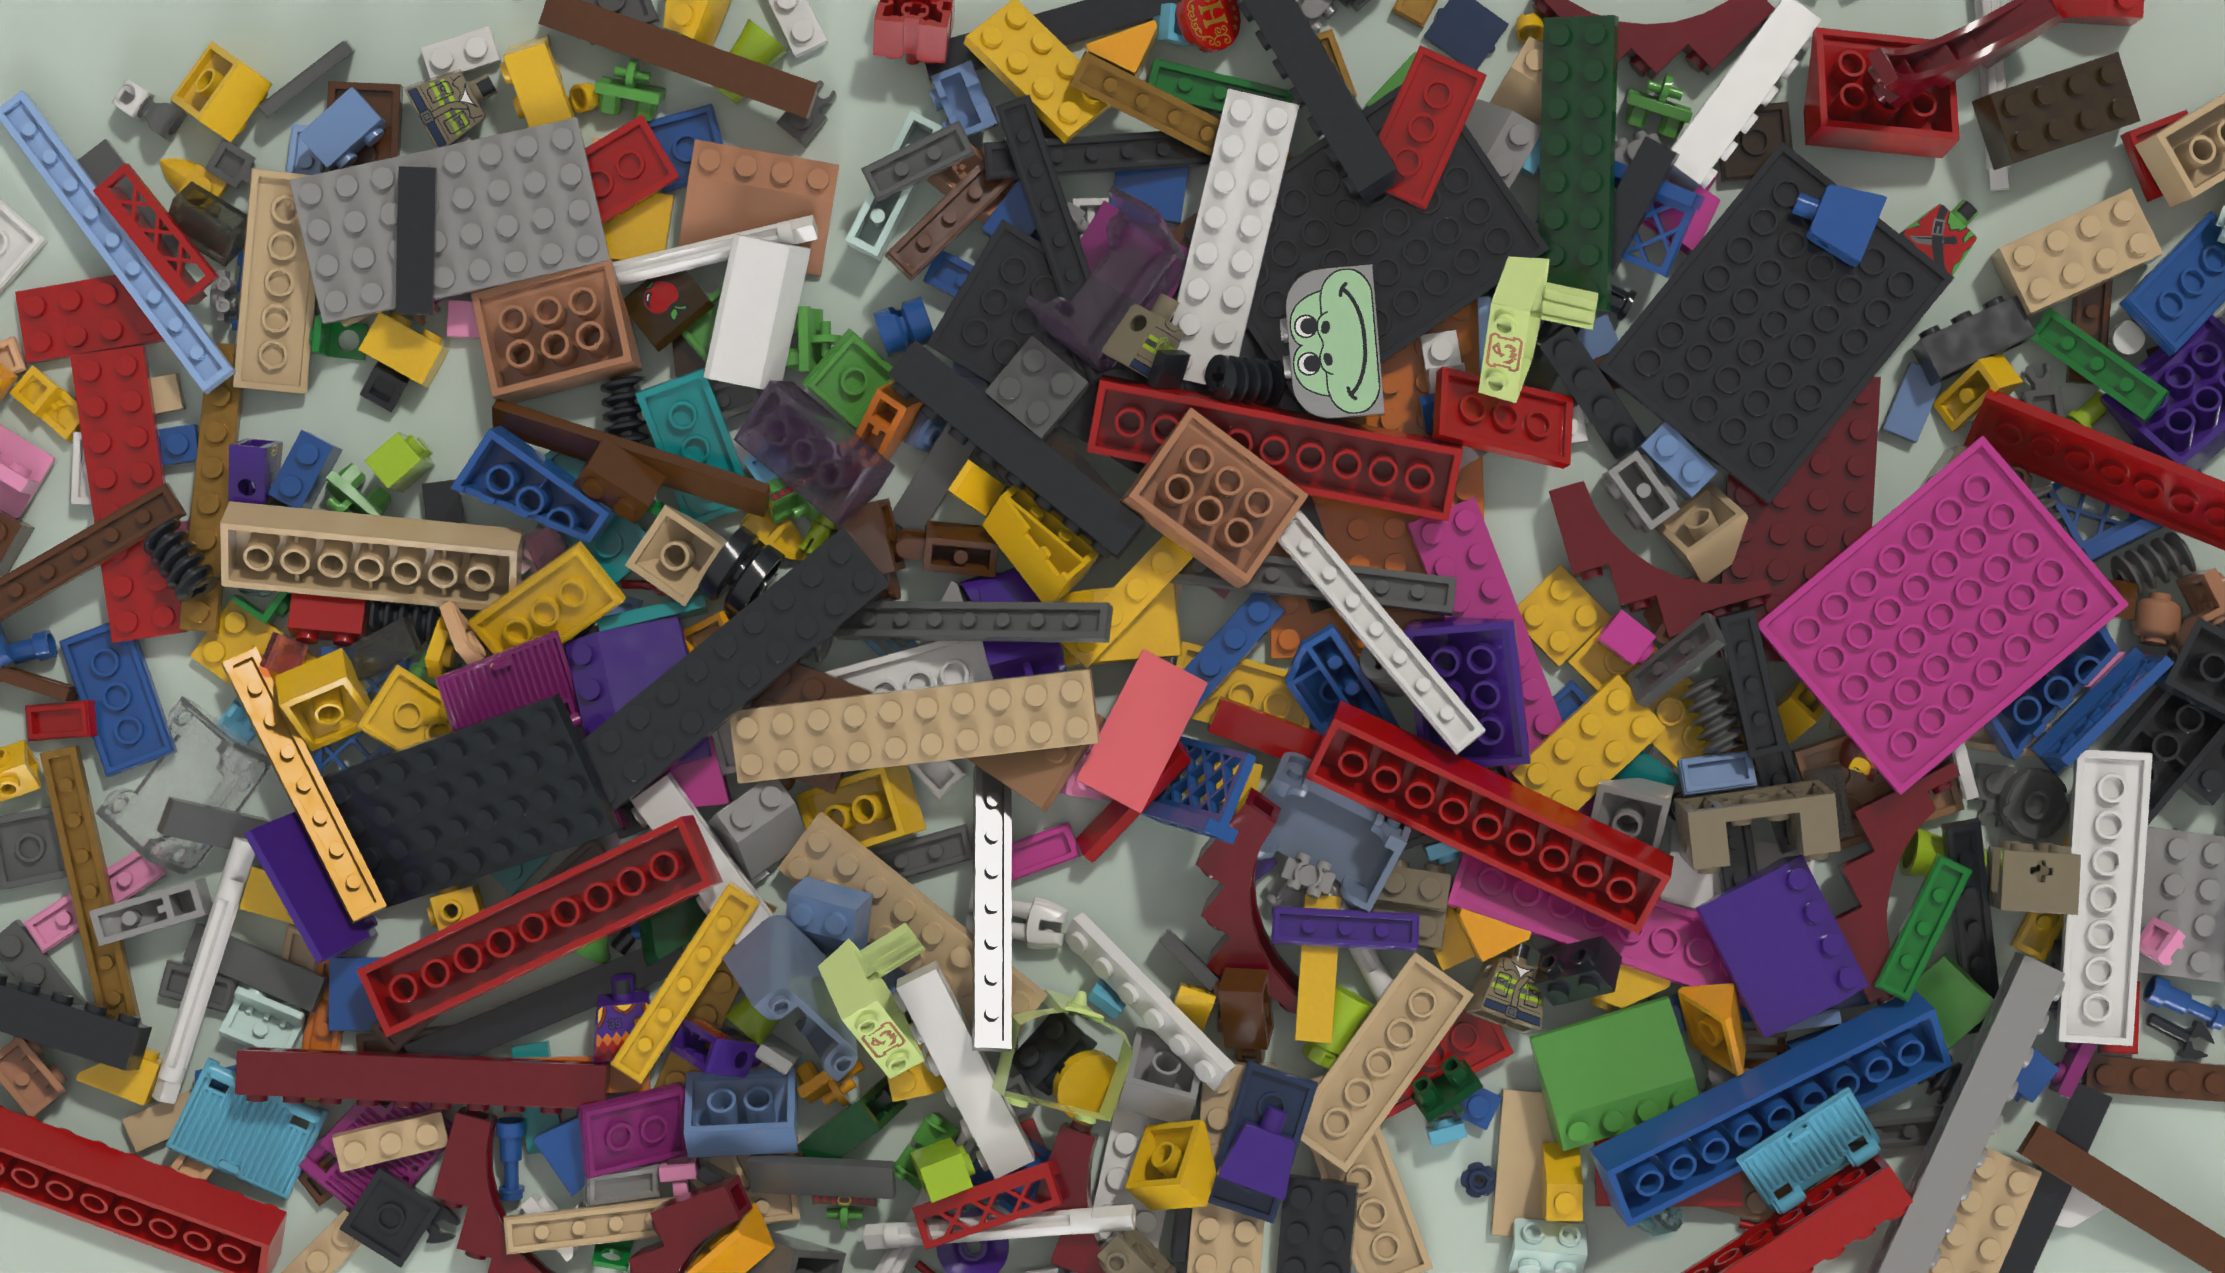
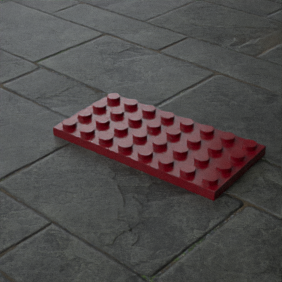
[1716,377,1881,662]

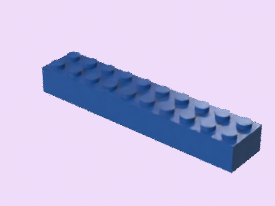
[1590,989,1952,1227]

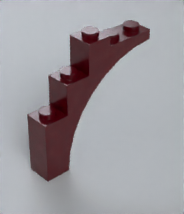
[1532,0,1775,80]
[1867,0,2064,108]
[1549,481,1772,641]
[1195,787,1299,1014]
[433,1106,556,1273]
[628,1174,753,1273]

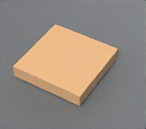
[439,600,493,668]

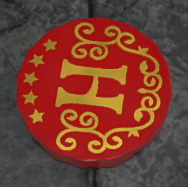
[1176,0,1241,53]

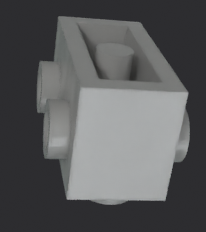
[1602,451,1680,533]

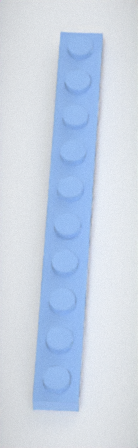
[0,90,236,394]

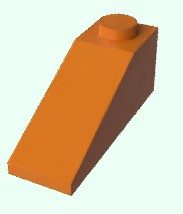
[833,381,922,497]

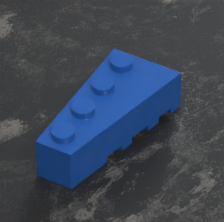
[450,426,617,543]
[1984,625,2120,761]

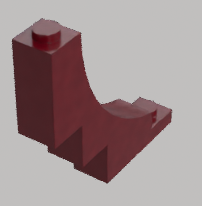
[1834,761,1960,1004]
[1034,1119,1106,1273]

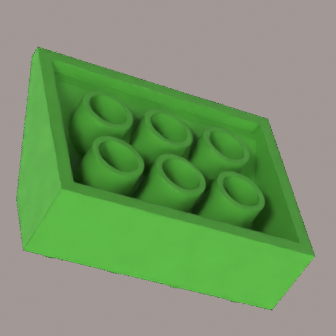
[1529,996,1699,1151]

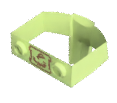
[1478,256,1598,403]
[818,923,926,1079]
[992,989,1134,1124]

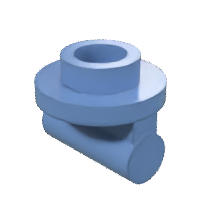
[904,411,944,452]

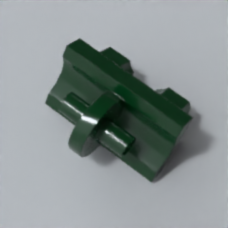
[1410,1055,1483,1123]

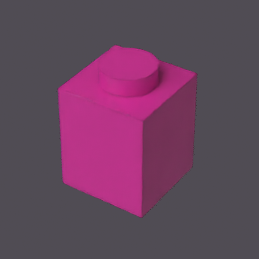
[1595,609,1656,666]

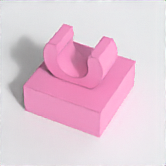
[2139,916,2186,966]
[659,1155,700,1196]

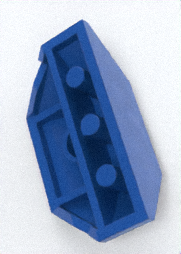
[1284,624,1401,734]

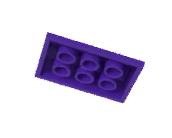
[2100,315,2225,470]
[564,615,712,768]
[1404,617,1531,767]
[244,812,378,963]
[1695,855,1869,1038]

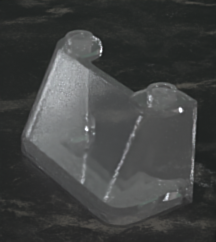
[96,696,271,874]

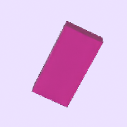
[1011,822,1081,881]

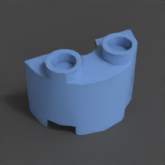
[929,60,998,137]

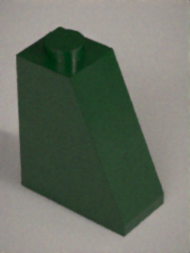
[638,894,707,967]
[798,1075,908,1159]

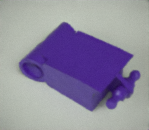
[959,567,1067,680]

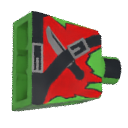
[1899,199,1978,276]

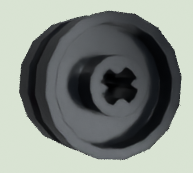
[697,526,785,616]

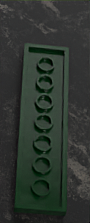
[1538,15,1619,311]

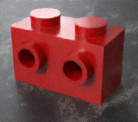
[287,593,371,647]

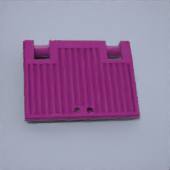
[435,630,582,730]
[298,1101,453,1210]

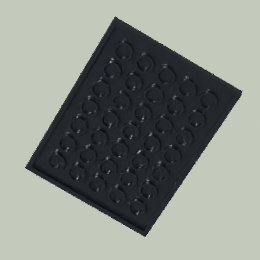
[1184,84,1549,414]
[1598,142,1955,505]

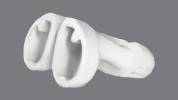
[965,881,1069,949]

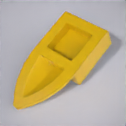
[159,158,230,215]
[739,509,807,560]
[425,614,456,679]

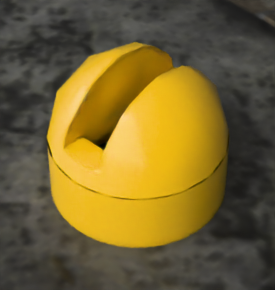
[1515,12,1544,43]
[569,83,600,113]

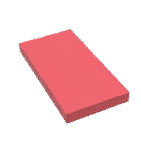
[1075,649,1208,813]

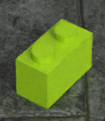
[364,432,435,493]
[910,1137,975,1203]

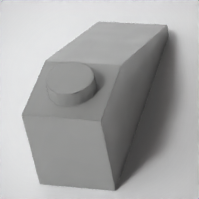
[89,878,213,946]

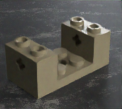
[1674,780,1841,874]
[1988,840,2081,915]

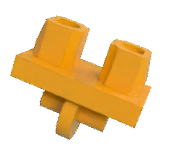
[796,1058,866,1107]

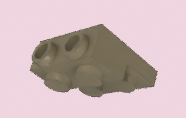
[1373,859,1452,951]
[1097,1227,1177,1273]

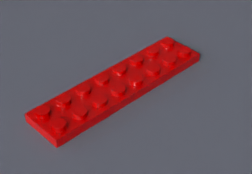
[70,345,188,643]
[1963,388,2225,551]

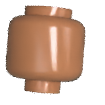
[2132,592,2183,647]

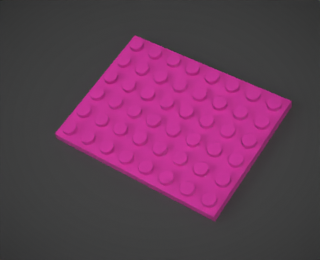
[1758,436,2129,795]

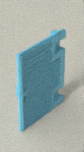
[165,1058,329,1200]
[1736,1087,1881,1215]

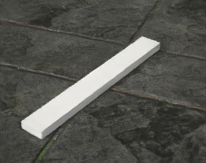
[1277,509,1486,755]

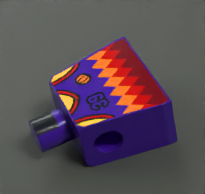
[593,974,663,1063]
[669,1016,762,1078]

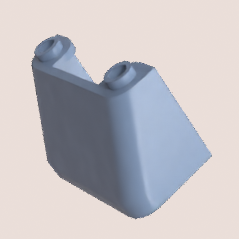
[1257,752,1412,912]
[722,915,858,1082]

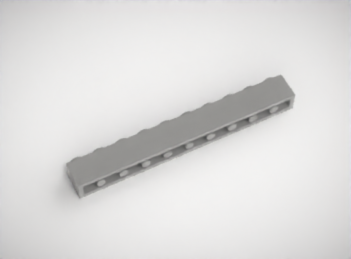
[1868,952,2065,1273]

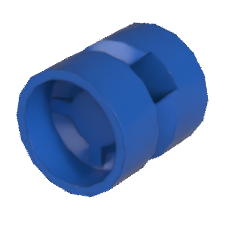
[873,296,933,357]

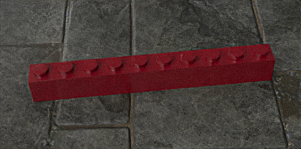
[235,1046,610,1115]

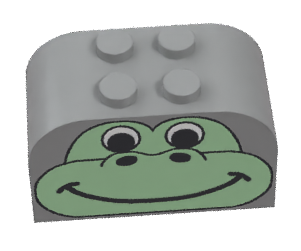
[1280,264,1385,420]

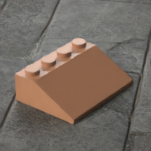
[679,139,839,277]
[471,257,643,404]
[1119,408,1308,588]

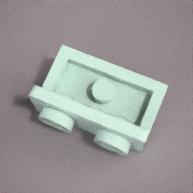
[219,986,306,1048]
[1508,1218,1588,1273]

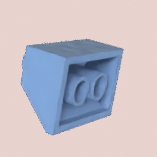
[684,1067,798,1158]

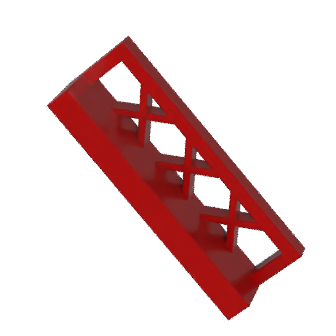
[93,163,219,305]
[912,1160,1064,1250]

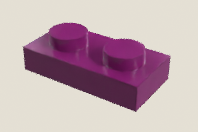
[2048,1042,2098,1099]

